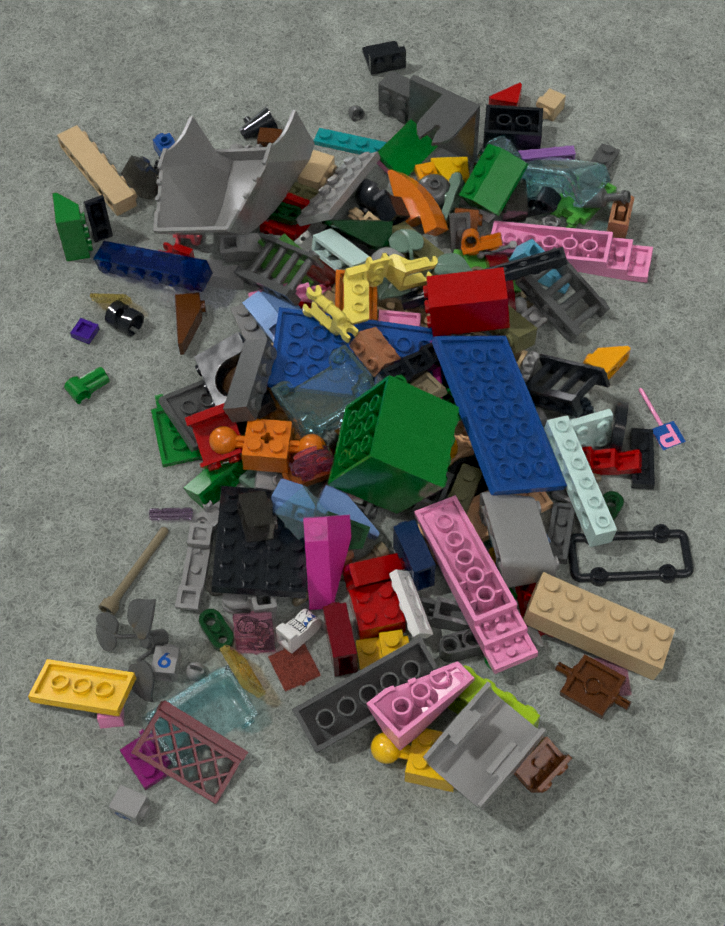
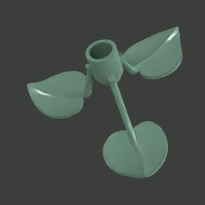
[377,229,472,301]

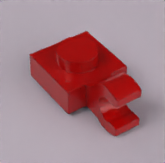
[158,242,195,265]

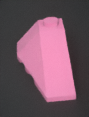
[366,661,475,750]

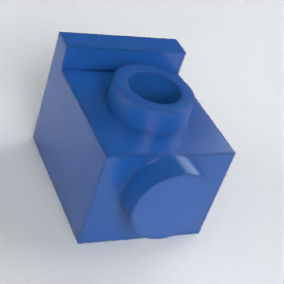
[152,133,175,157]

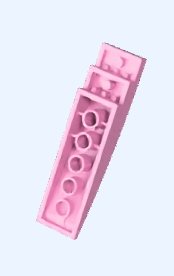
[487,221,653,283]
[414,495,538,674]

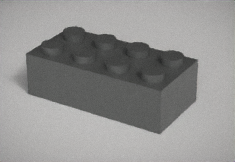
[378,70,410,123]

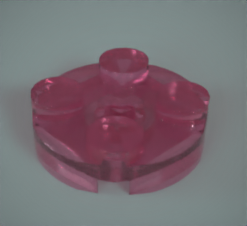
[289,445,334,481]

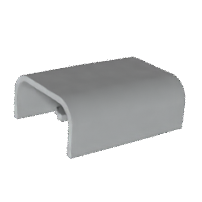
[423,682,546,810]

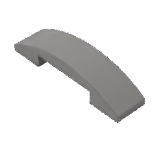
[175,523,213,611]

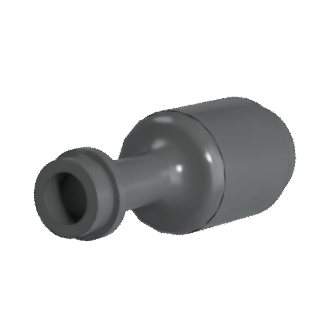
[577,188,631,208]

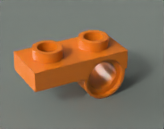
[461,228,503,256]

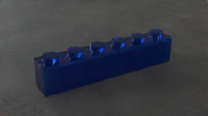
[93,240,213,292]

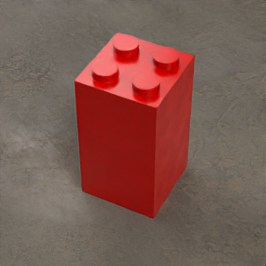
[423,267,510,337]

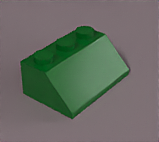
[459,144,529,216]
[52,192,93,262]

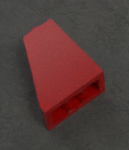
[342,553,405,592]

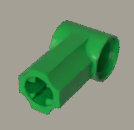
[64,367,110,404]

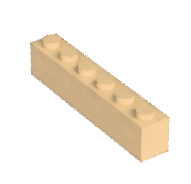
[57,125,137,216]

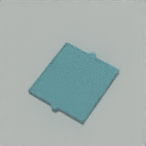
[275,485,329,540]

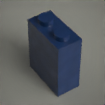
[393,519,436,591]

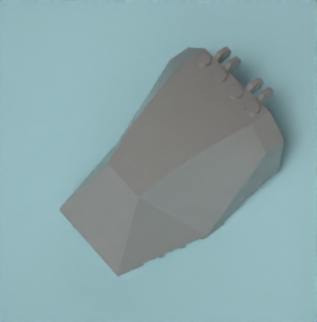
[153,110,315,236]

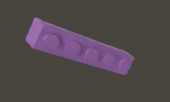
[514,145,576,165]

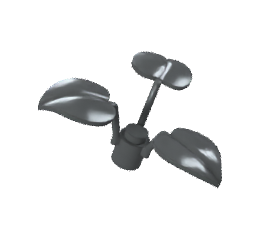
[96,598,169,702]

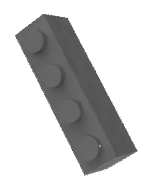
[223,338,277,423]

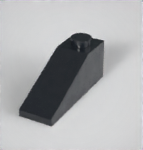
[83,195,113,243]

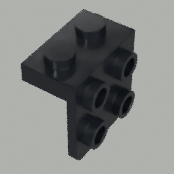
[362,41,406,75]

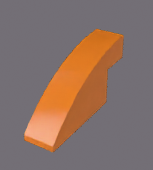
[387,170,449,236]

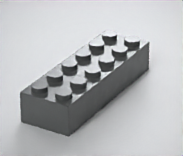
[292,637,439,753]

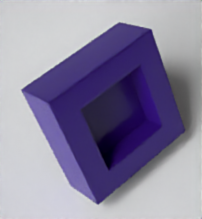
[70,318,100,344]

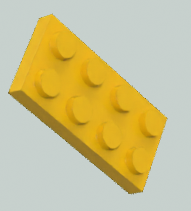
[28,659,136,717]

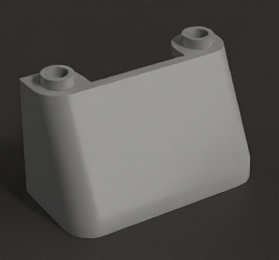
[479,491,559,588]

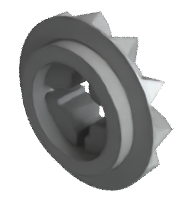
[520,350,539,382]

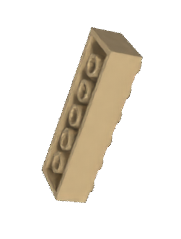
[523,572,675,680]

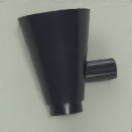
[239,107,278,139]

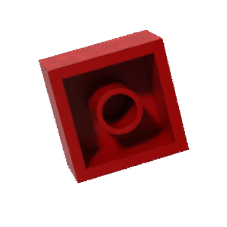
[349,581,406,640]

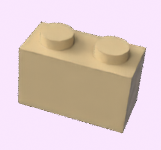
[297,150,337,190]

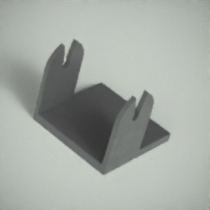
[409,75,480,182]

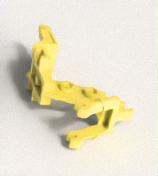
[302,253,438,343]

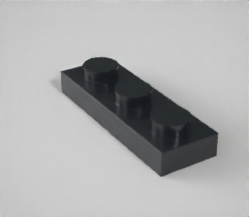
[630,428,655,489]

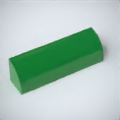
[183,435,247,508]

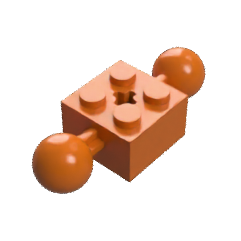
[209,419,326,473]

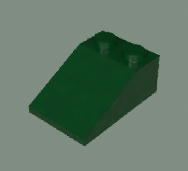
[322,220,393,250]

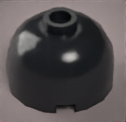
[355,179,392,216]

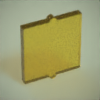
[90,293,132,304]

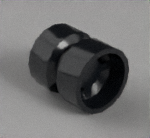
[105,300,144,337]

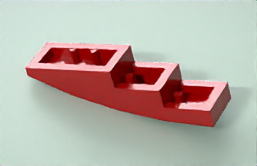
[582,446,642,475]

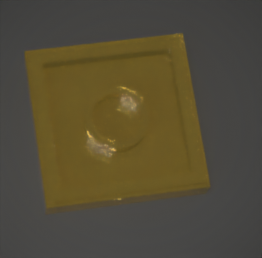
[219,645,266,698]

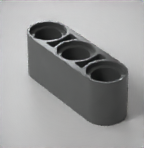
[439,629,484,663]

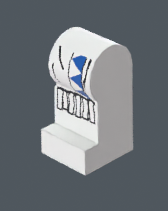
[276,609,321,654]

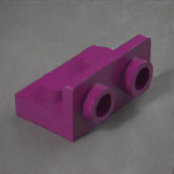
[120,729,171,790]

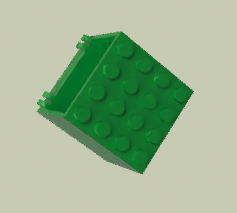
[328,375,459,514]

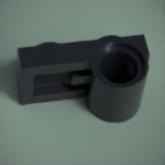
[520,186,562,217]

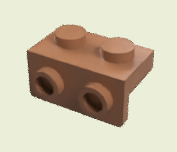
[349,327,401,377]

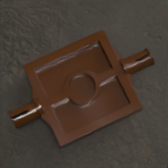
[555,654,632,719]

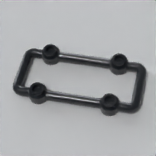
[568,524,694,586]

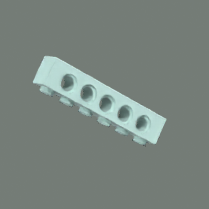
[544,415,617,547]

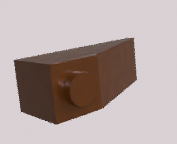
[175,292,206,355]

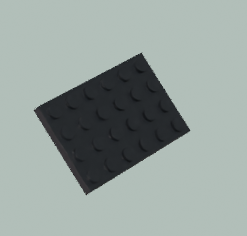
[211,486,310,599]

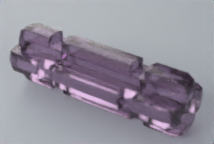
[149,507,193,521]

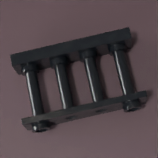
[525,354,610,418]

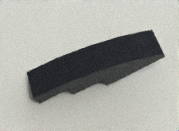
[379,334,455,383]

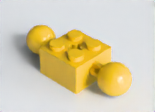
[371,728,454,792]

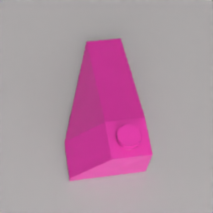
[303,515,351,610]

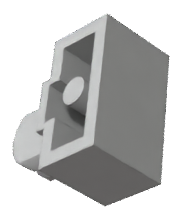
[222,593,277,625]

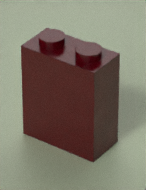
[323,602,358,677]

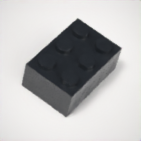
[483,104,543,151]

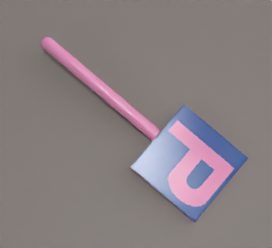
[639,388,686,450]

